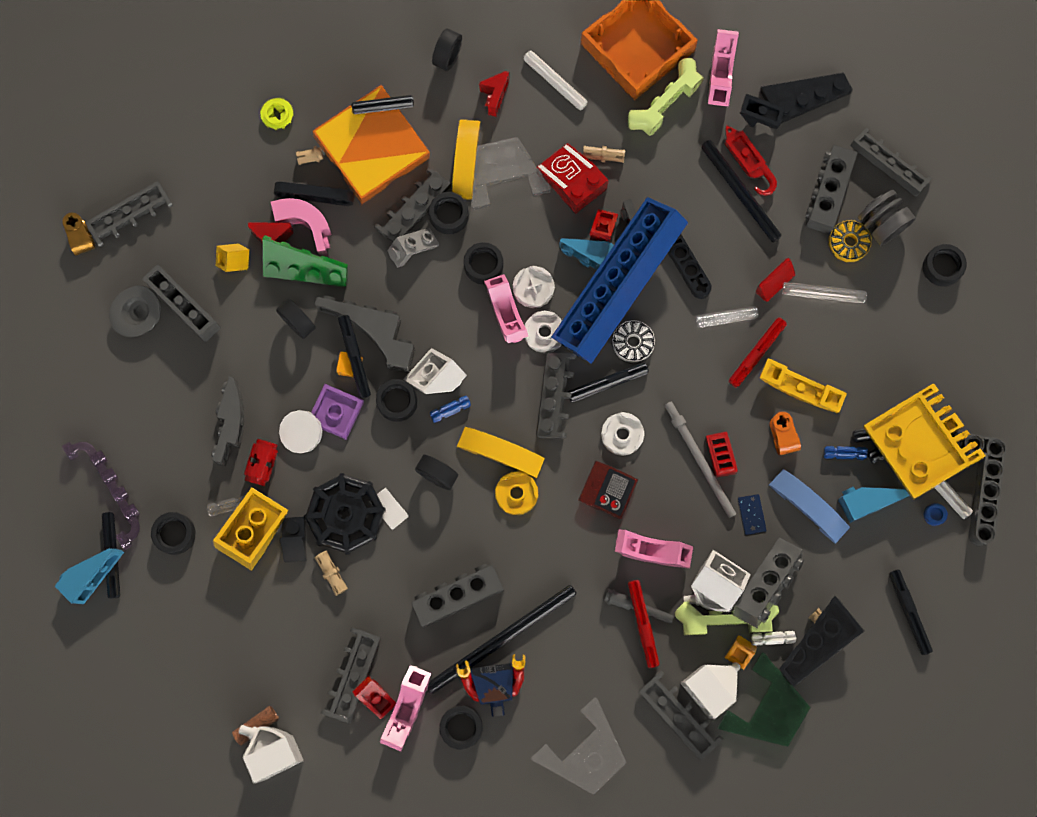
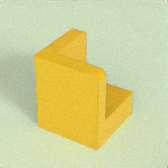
[216,244,249,272]

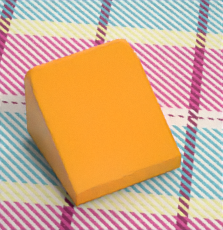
[337,351,363,377]
[725,635,757,670]

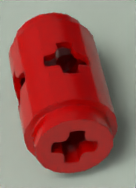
[243,439,278,486]

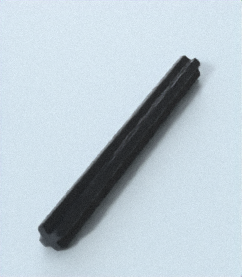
[701,140,782,242]

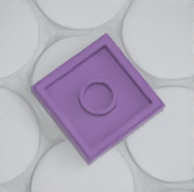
[311,384,364,440]

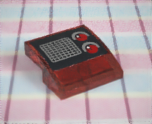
[578,461,638,519]

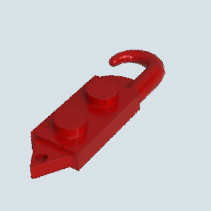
[724,125,777,196]

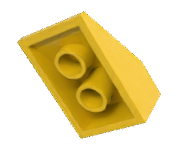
[213,488,288,571]

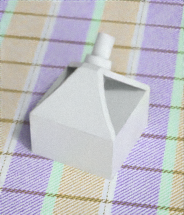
[684,550,751,612]
[680,662,741,719]
[239,725,304,783]

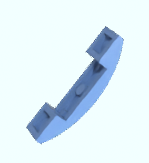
[769,469,850,544]

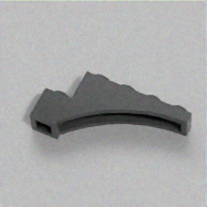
[315,296,415,373]

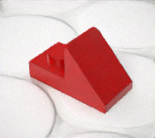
[479,71,510,117]
[590,209,618,243]
[352,676,396,719]

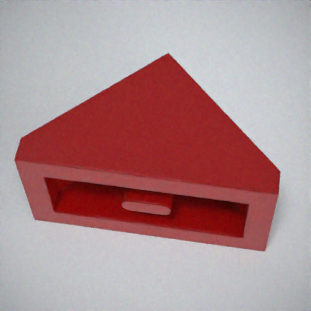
[248,222,294,244]

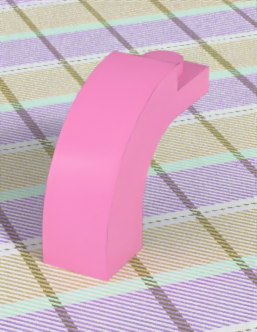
[708,29,738,106]
[271,198,332,257]
[484,274,528,343]
[615,530,693,568]
[380,665,431,751]

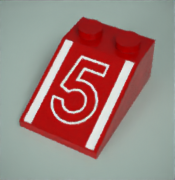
[536,143,608,214]

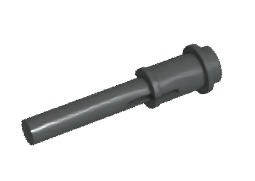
[604,588,674,624]

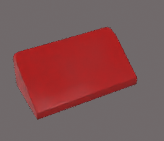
[756,258,795,302]

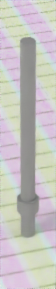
[664,401,736,518]

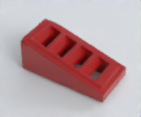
[705,432,738,478]

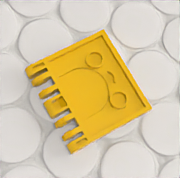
[863,384,986,500]

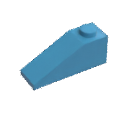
[838,487,910,523]
[55,548,124,604]

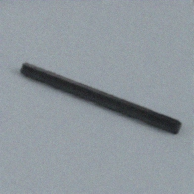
[427,585,577,694]

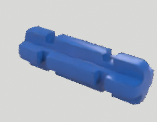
[430,396,471,423]
[824,446,867,460]

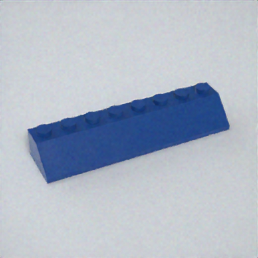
[551,197,688,364]

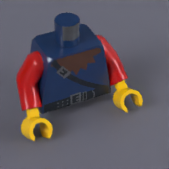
[456,654,526,717]

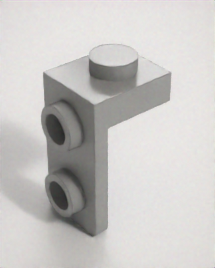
[387,228,439,268]

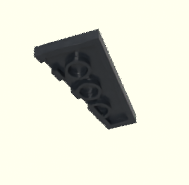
[760,73,853,124]
[779,595,865,687]

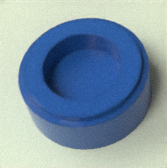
[924,503,948,526]

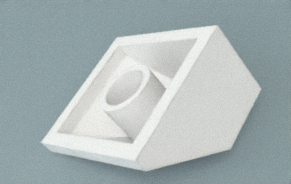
[403,348,467,394]

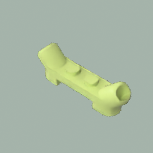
[628,58,704,136]
[675,600,779,635]

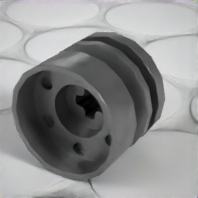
[858,190,916,246]

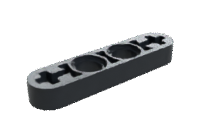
[273,182,355,206]
[668,234,712,299]

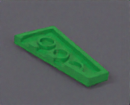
[262,235,348,287]

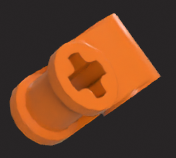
[770,412,801,456]

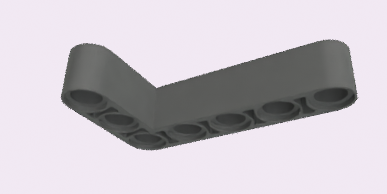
[952,431,1006,546]

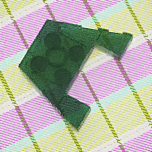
[717,652,811,747]

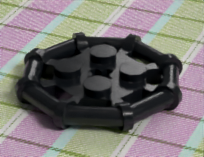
[304,473,386,555]

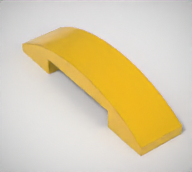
[452,119,480,200]
[759,358,847,413]
[457,427,545,479]

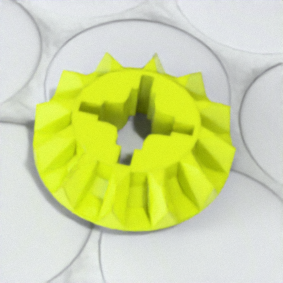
[260,98,294,130]

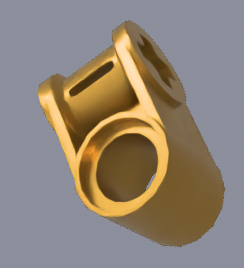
[62,212,96,256]

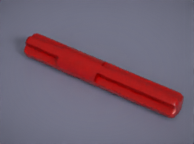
[729,318,787,387]
[628,580,659,668]

